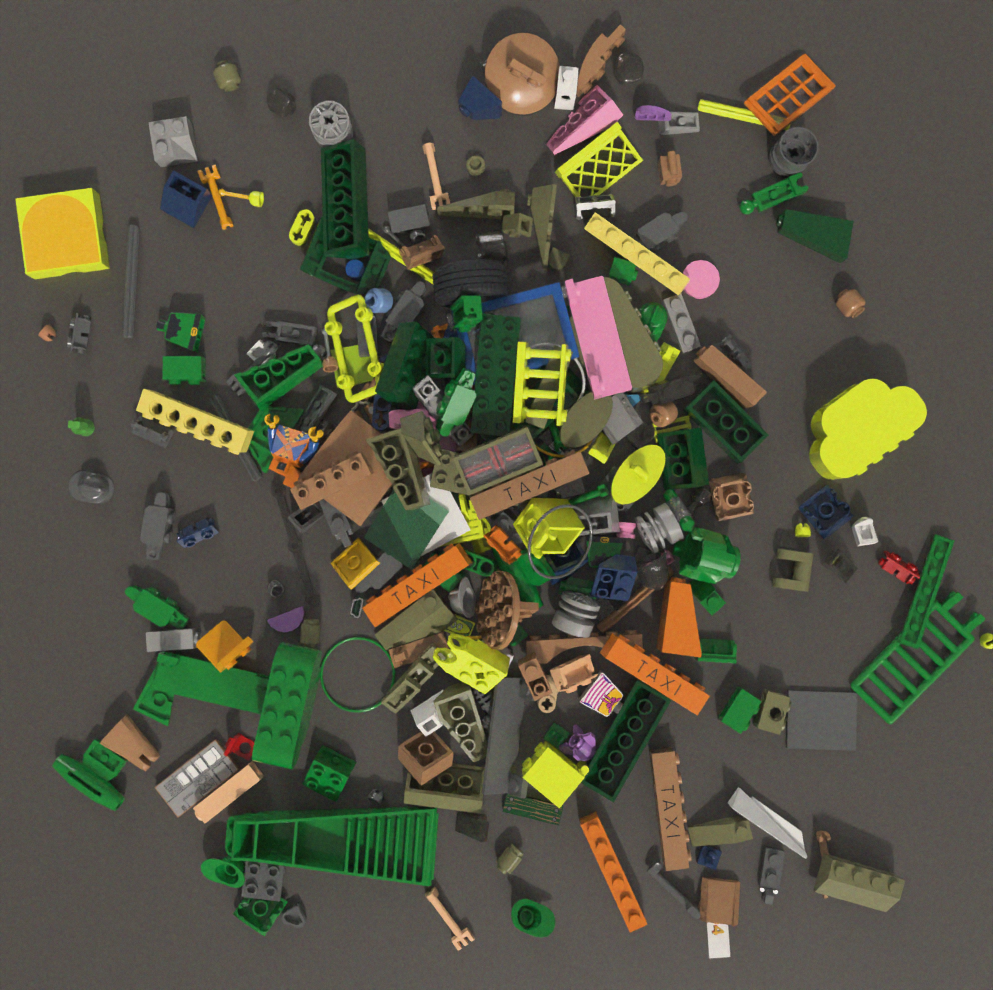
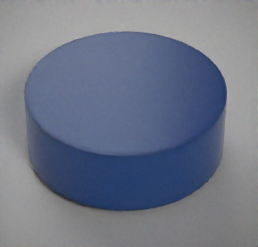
[346,259,365,280]

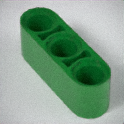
[442,544,498,576]

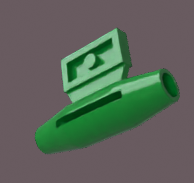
[491,541,556,608]
[52,739,128,811]

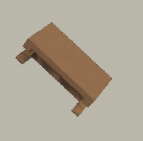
[399,235,445,270]

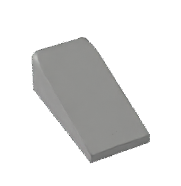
[658,112,700,135]

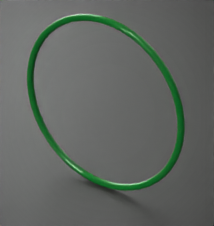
[320,637,395,713]

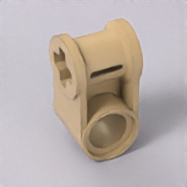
[537,675,558,713]

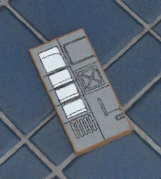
[154,738,240,818]

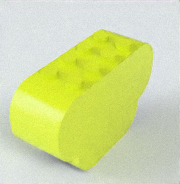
[809,379,927,480]

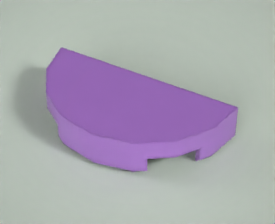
[635,105,672,121]
[267,606,305,632]

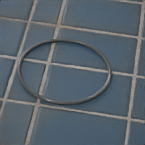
[528,504,593,579]

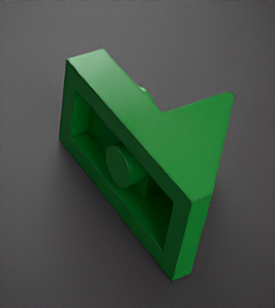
[689,579,726,616]

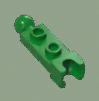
[739,173,808,215]

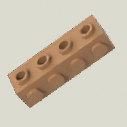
[290,451,374,510]

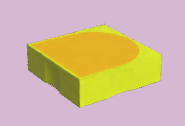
[16,188,110,279]

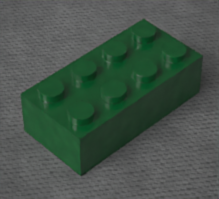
[375,322,435,410]
[683,381,769,464]

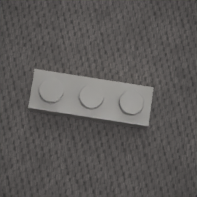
[662,294,701,354]

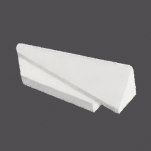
[728,787,807,859]

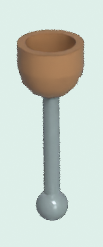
[322,328,338,372]

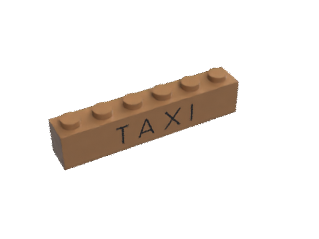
[470,450,589,520]
[649,748,692,871]

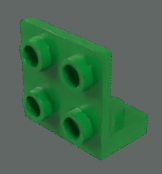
[303,745,357,802]

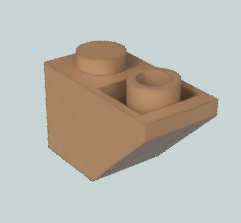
[518,652,553,701]

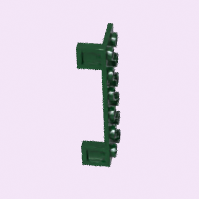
[471,313,522,436]

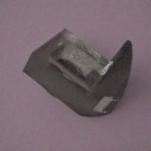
[625,422,655,450]

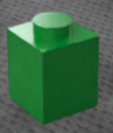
[608,257,638,286]

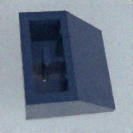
[160,170,212,228]
[590,554,638,601]

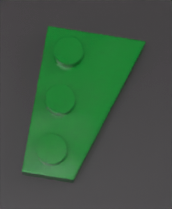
[133,662,174,726]

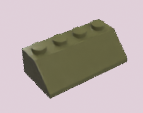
[404,763,485,814]
[813,853,905,912]

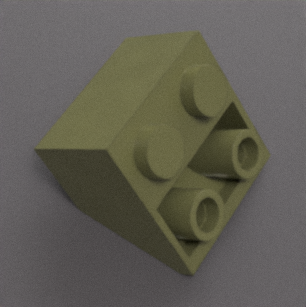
[400,411,443,465]

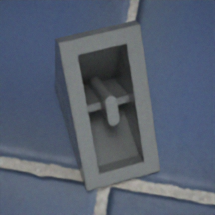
[288,502,324,532]

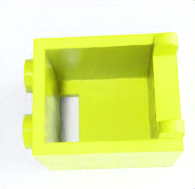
[513,498,585,559]
[522,741,589,808]

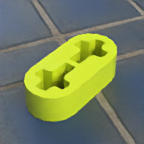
[289,209,316,246]

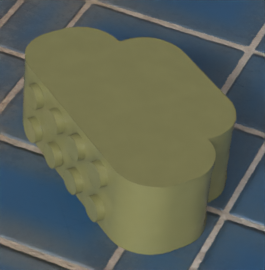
[570,277,663,393]

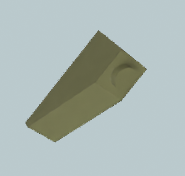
[688,815,753,846]

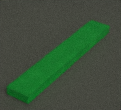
[898,534,955,649]

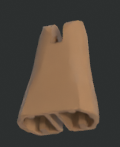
[100,714,160,772]

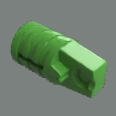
[68,417,95,436]

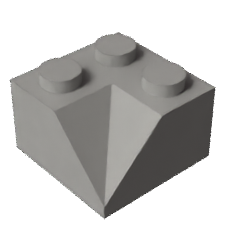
[148,116,198,167]

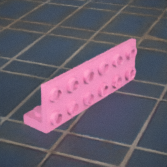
[565,276,632,400]

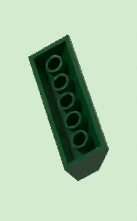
[321,139,369,259]
[581,680,672,803]

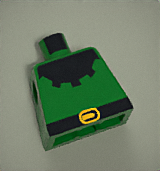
[156,313,206,353]
[585,536,623,572]

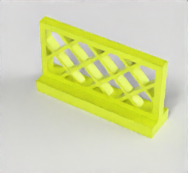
[555,122,643,197]

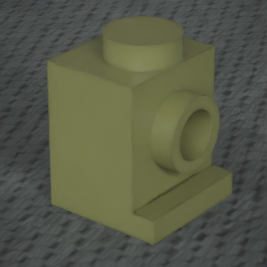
[502,213,533,238]

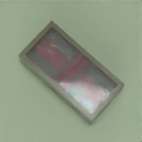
[453,426,543,495]

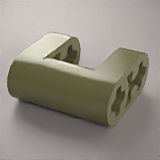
[772,549,814,592]

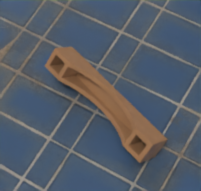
[525,629,643,664]

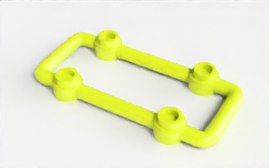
[325,294,384,403]

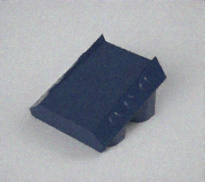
[799,485,854,539]

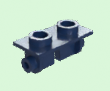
[176,518,219,548]

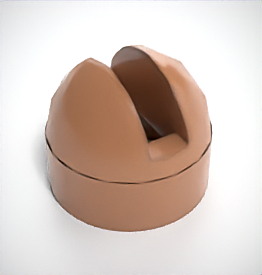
[38,324,56,341]

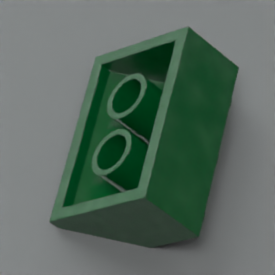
[657,427,709,490]

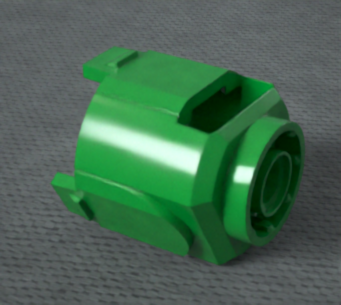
[672,527,741,584]

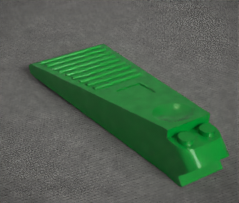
[225,806,439,886]

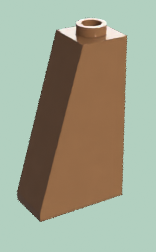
[693,345,767,409]

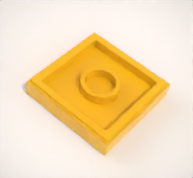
[330,537,380,590]

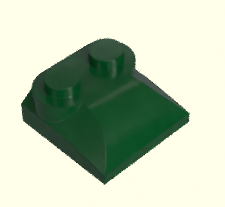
[426,337,466,378]

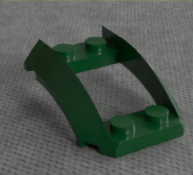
[299,217,391,295]

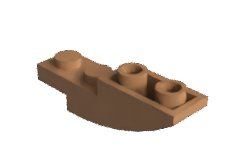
[576,24,626,97]

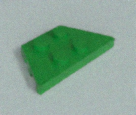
[248,406,304,474]

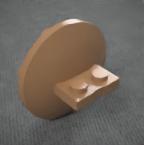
[484,33,560,115]
[475,571,539,650]

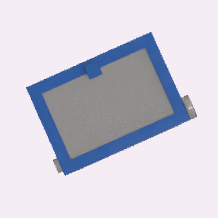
[446,282,579,385]

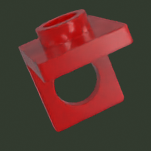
[223,733,255,761]

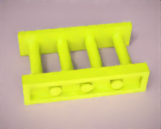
[513,342,571,426]

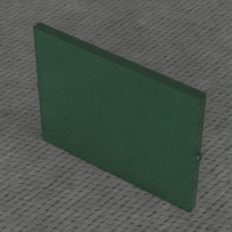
[364,490,449,570]

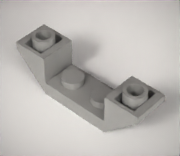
[413,375,474,447]

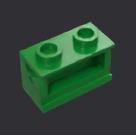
[451,296,483,332]
[162,356,206,385]
[718,686,762,734]

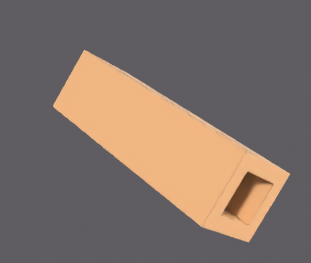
[193,761,264,823]

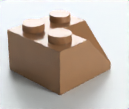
[398,731,453,786]

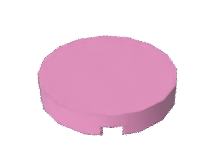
[682,260,720,299]

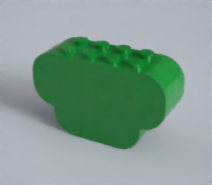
[252,642,322,769]

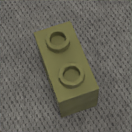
[753,688,791,735]

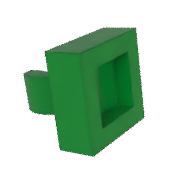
[543,721,570,749]

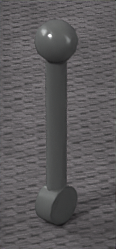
[383,226,407,247]

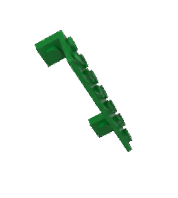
[152,651,269,714]

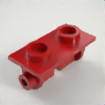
[878,550,920,584]

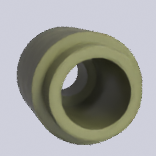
[300,619,321,647]
[496,844,524,874]

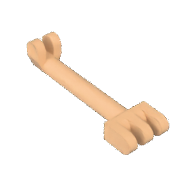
[423,143,450,210]
[425,887,475,951]

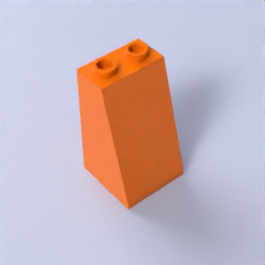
[656,577,702,657]

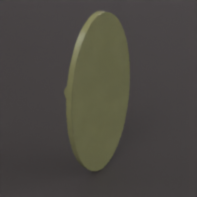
[559,392,613,448]

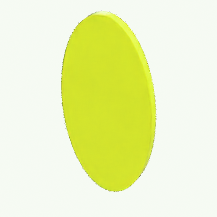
[611,445,665,504]

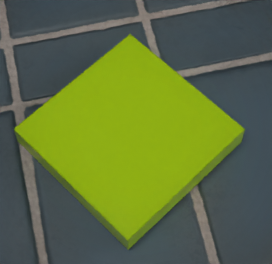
[330,345,375,388]

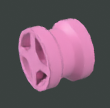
[616,522,636,539]

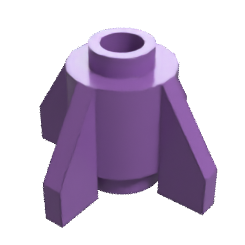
[559,724,596,761]

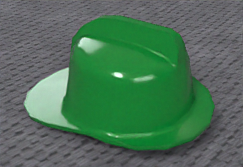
[639,302,668,342]
[201,856,245,888]
[511,899,556,938]

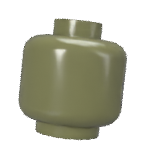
[213,60,241,92]

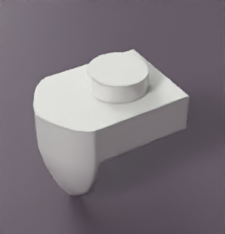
[246,339,276,365]
[851,517,878,546]

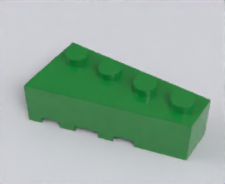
[234,344,323,411]

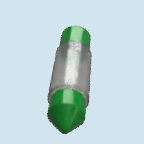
[663,489,695,531]

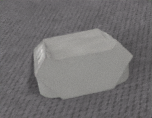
[603,392,643,445]

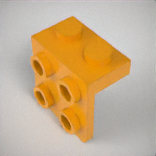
[196,620,254,673]

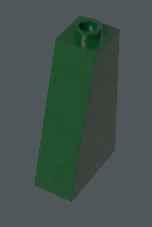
[776,209,854,263]

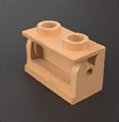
[550,654,598,693]

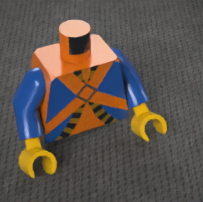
[265,414,324,474]

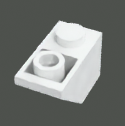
[411,690,444,736]

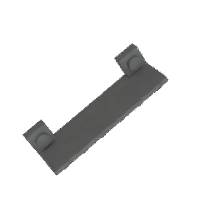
[482,677,538,798]

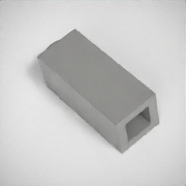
[146,628,201,652]

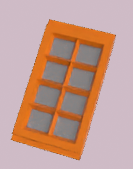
[744,54,836,136]

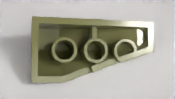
[527,184,557,271]
[437,189,515,220]
[375,589,458,650]
[433,682,488,762]

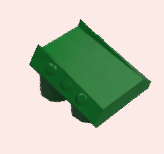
[233,897,288,936]

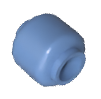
[365,288,393,313]

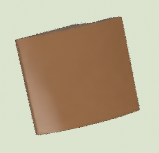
[298,411,393,526]

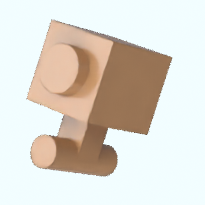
[658,151,682,186]

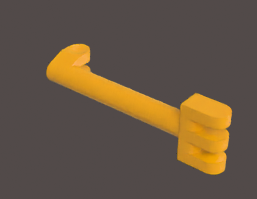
[198,164,234,230]

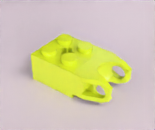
[432,634,510,694]

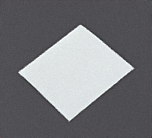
[381,473,470,560]

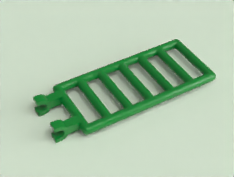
[850,591,986,724]

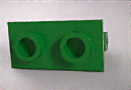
[558,577,596,600]

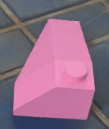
[546,85,623,155]

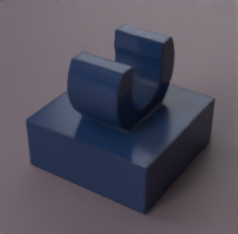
[696,845,722,870]

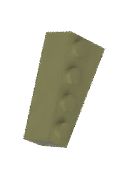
[366,428,431,510]

